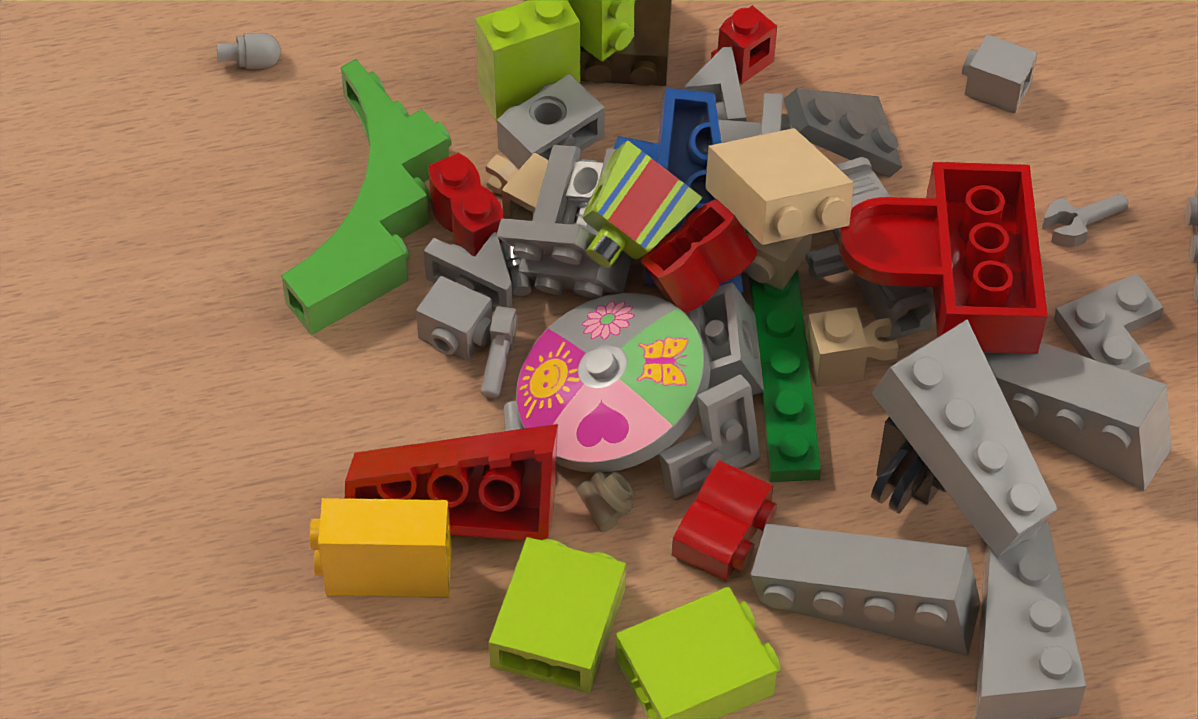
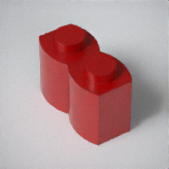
[428,153,503,257]
[641,199,758,314]
[671,460,777,581]

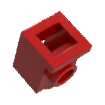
[711,5,777,84]

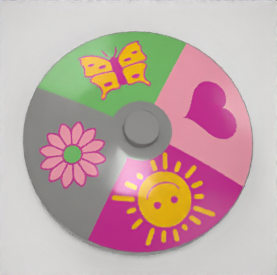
[516,293,710,473]

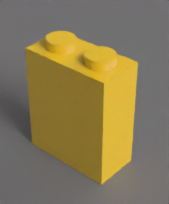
[310,498,452,597]

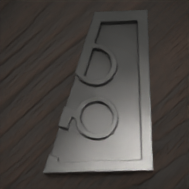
[783,88,903,177]

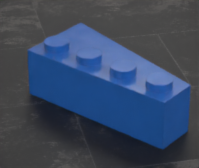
[643,88,743,293]

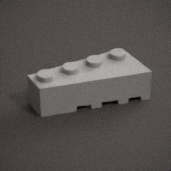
[872,320,1058,558]
[983,342,1172,491]
[974,520,1087,719]
[751,524,981,656]

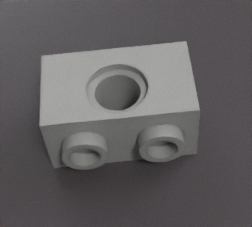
[497,74,605,169]
[689,282,764,395]

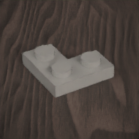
[1054,273,1164,375]
[659,374,760,500]

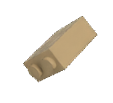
[705,128,854,245]

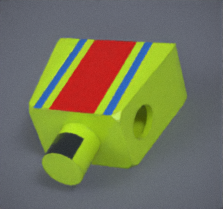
[582,140,702,268]

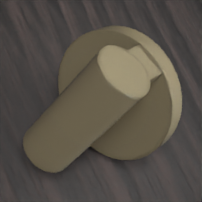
[577,470,633,531]

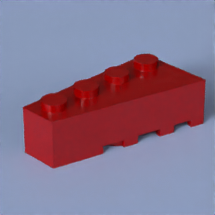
[345,424,558,541]

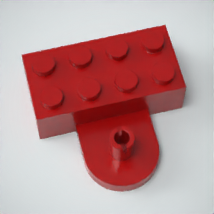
[838,162,1048,354]

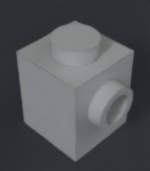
[962,34,1038,113]
[416,276,492,361]

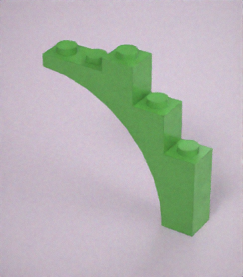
[281,59,452,335]

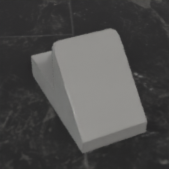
[684,47,746,122]
[424,232,512,312]

